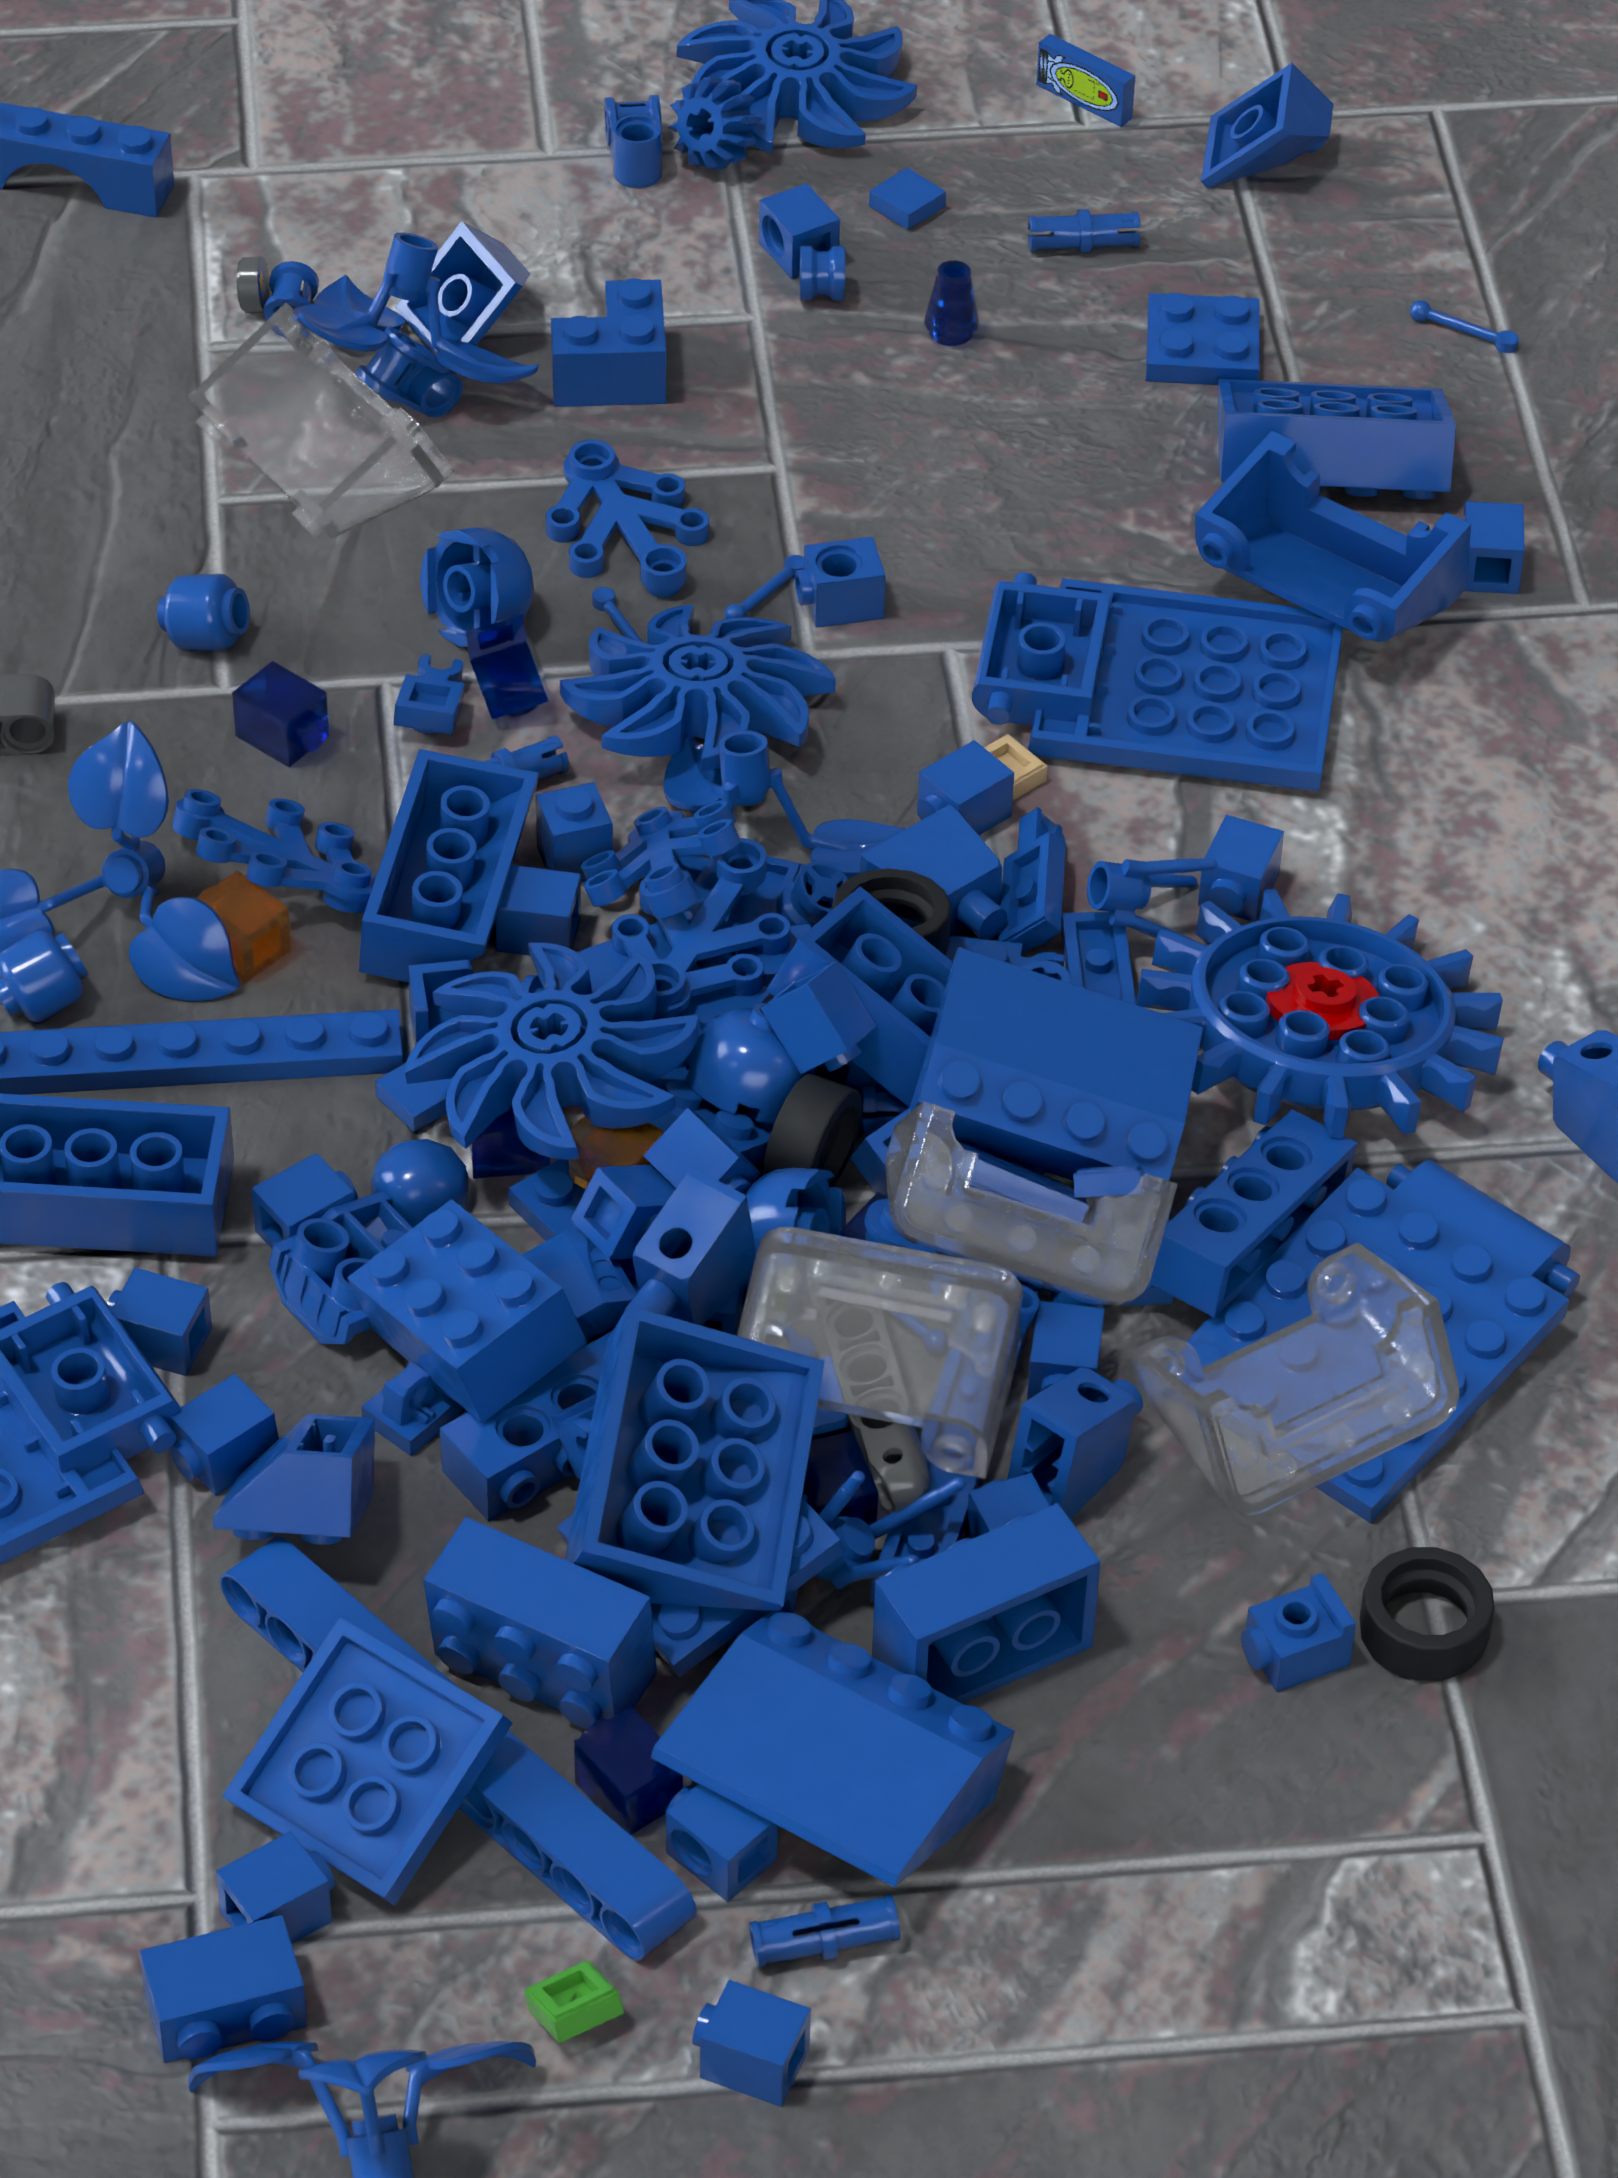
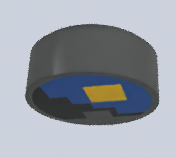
[236,256,270,313]

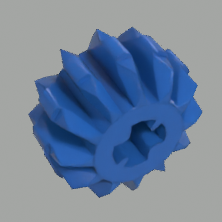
[667,76,762,170]

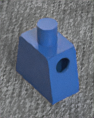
[860,804,1007,940]
[1538,1030,1618,1183]
[624,1167,757,1326]
[1007,1368,1143,1520]

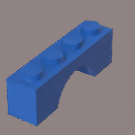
[0,102,174,218]

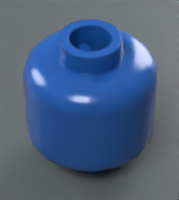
[157,573,250,651]
[0,929,89,1023]

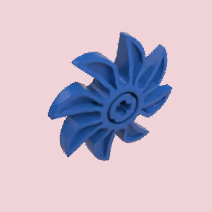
[676,0,917,153]
[560,605,836,771]
[405,943,700,1159]

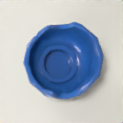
[371,1139,469,1228]

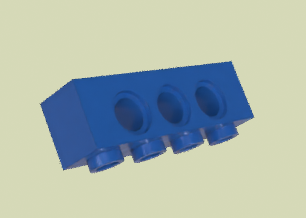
[1147,1109,1358,1318]
[440,1331,612,1522]

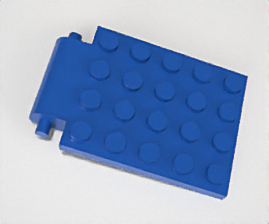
[972,572,1343,791]
[1159,1160,1580,1523]
[0,1282,182,1564]

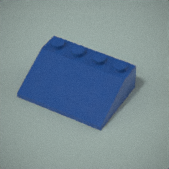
[1217,378,1456,499]
[904,947,1203,1206]
[565,1305,825,1611]
[651,1610,1015,1887]

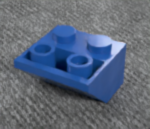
[213,1414,375,1544]

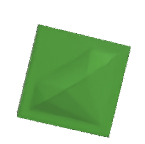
[524,1961,624,2044]

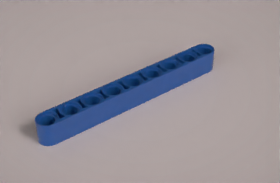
[219,1536,697,1961]

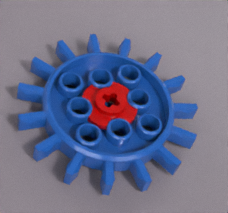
[1136,889,1504,1139]

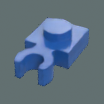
[394,654,465,734]

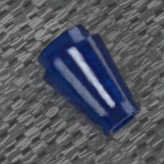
[924,260,979,346]

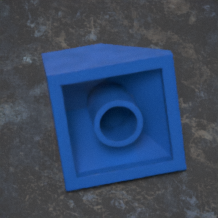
[1201,63,1334,188]
[395,221,531,373]

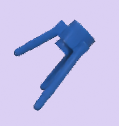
[1087,858,1217,945]
[816,1470,966,1590]

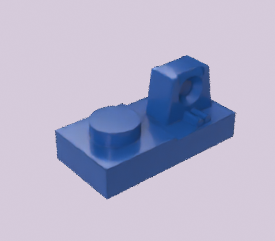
[361,1362,466,1456]

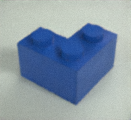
[551,278,666,407]

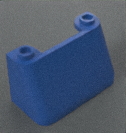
[1195,431,1471,642]

